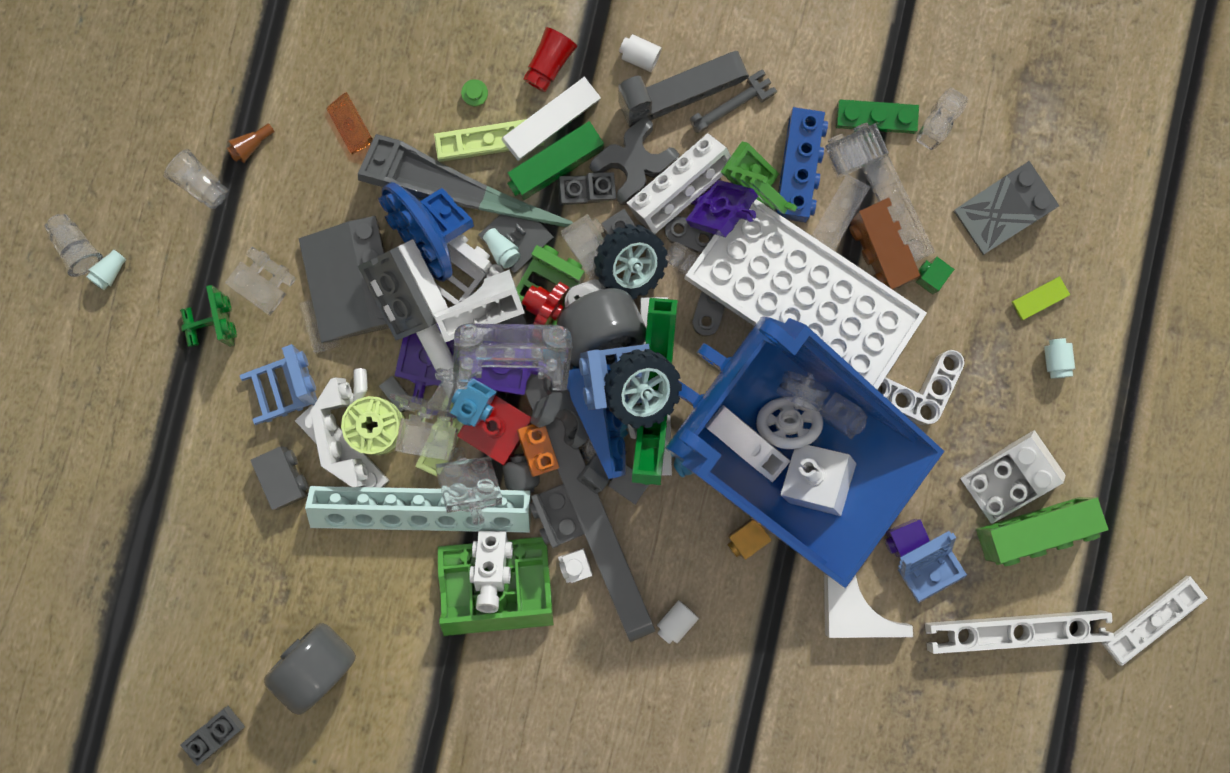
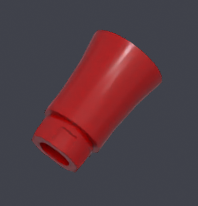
[523,27,578,92]

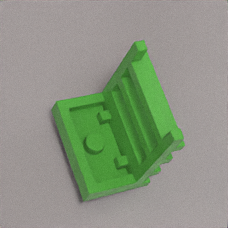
[721,141,798,214]
[516,245,585,332]

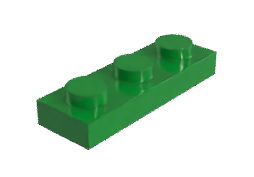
[836,99,919,134]

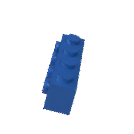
[775,107,828,223]

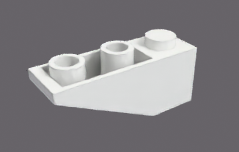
[705,405,790,482]

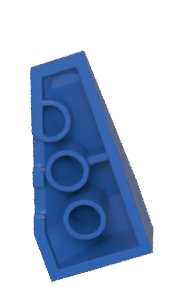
[566,364,626,479]

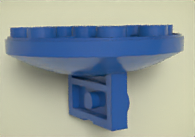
[378,182,474,282]

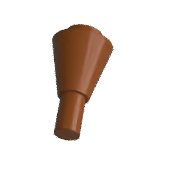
[226,123,275,163]

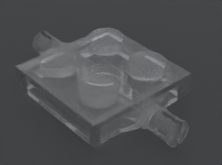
[436,447,502,525]

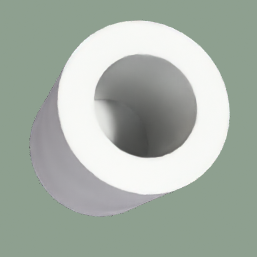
[619,34,662,72]
[657,600,699,644]

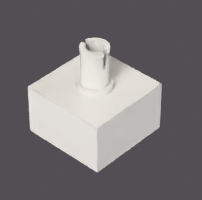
[781,445,856,516]

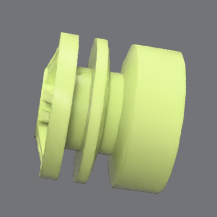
[341,396,407,456]

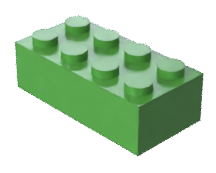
[976,497,1108,566]

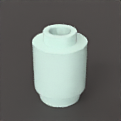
[1044,338,1075,379]

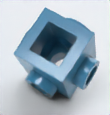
[450,378,497,427]

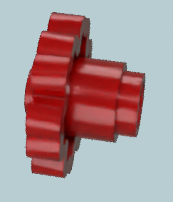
[522,282,569,335]

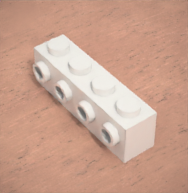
[627,133,731,234]

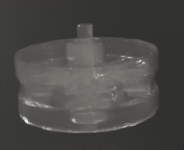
[776,371,830,411]

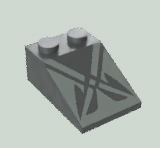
[954,161,1060,255]

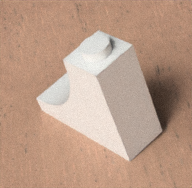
[435,270,524,342]
[824,573,913,638]

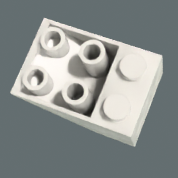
[960,430,1066,524]

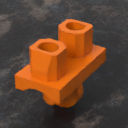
[517,424,559,477]

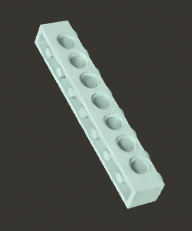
[305,486,531,533]

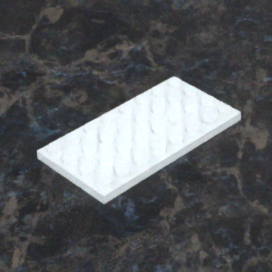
[684,199,927,389]

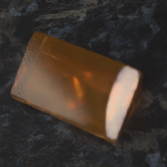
[326,92,373,154]

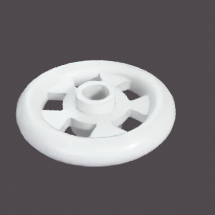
[756,397,823,449]

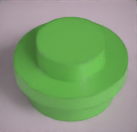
[461,79,488,107]

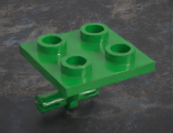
[180,285,237,347]

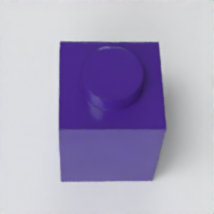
[884,519,930,557]

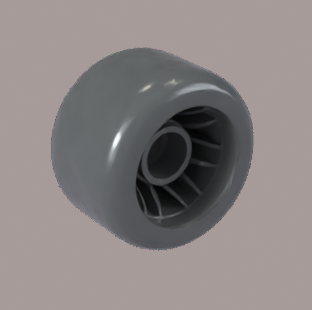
[557,288,646,369]
[264,623,356,715]

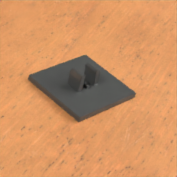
[478,214,554,274]

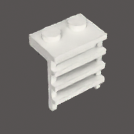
[436,234,492,305]

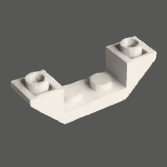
[310,378,368,487]

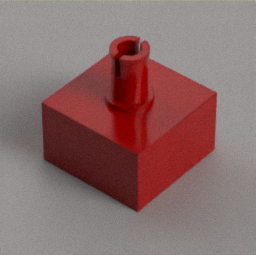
[457,395,532,465]

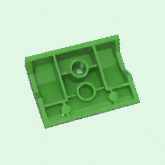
[438,537,554,636]

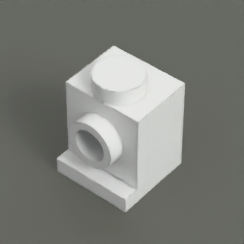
[558,548,593,583]

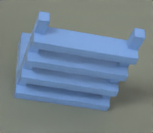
[240,344,317,425]
[579,344,654,410]
[898,531,967,603]

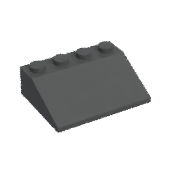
[298,216,389,343]

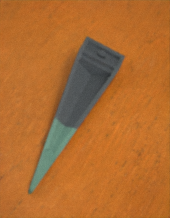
[358,134,573,228]

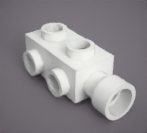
[470,531,513,613]

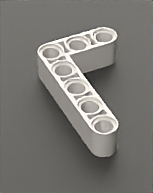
[881,350,964,425]

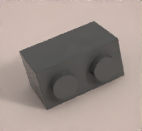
[250,446,309,510]

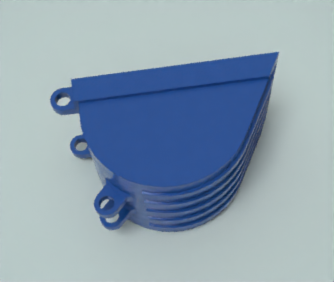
[665,316,945,588]

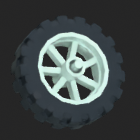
[594,224,668,299]
[604,349,682,428]

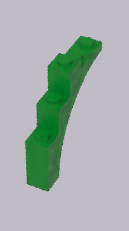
[632,298,678,485]

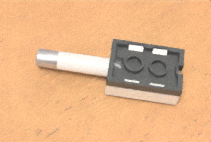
[358,239,466,404]

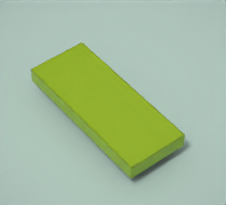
[1012,276,1070,321]

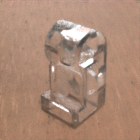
[666,242,700,277]

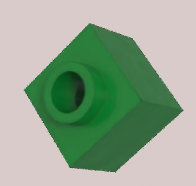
[915,257,955,295]

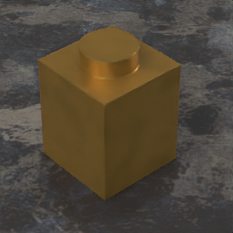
[727,518,772,560]

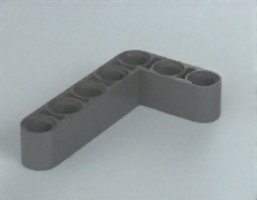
[618,51,749,127]

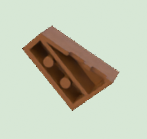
[850,197,920,290]

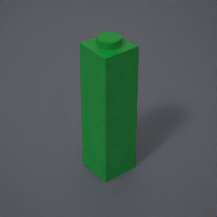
[507,121,604,200]

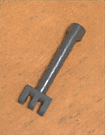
[690,69,777,133]

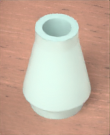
[483,228,521,268]
[86,250,126,290]

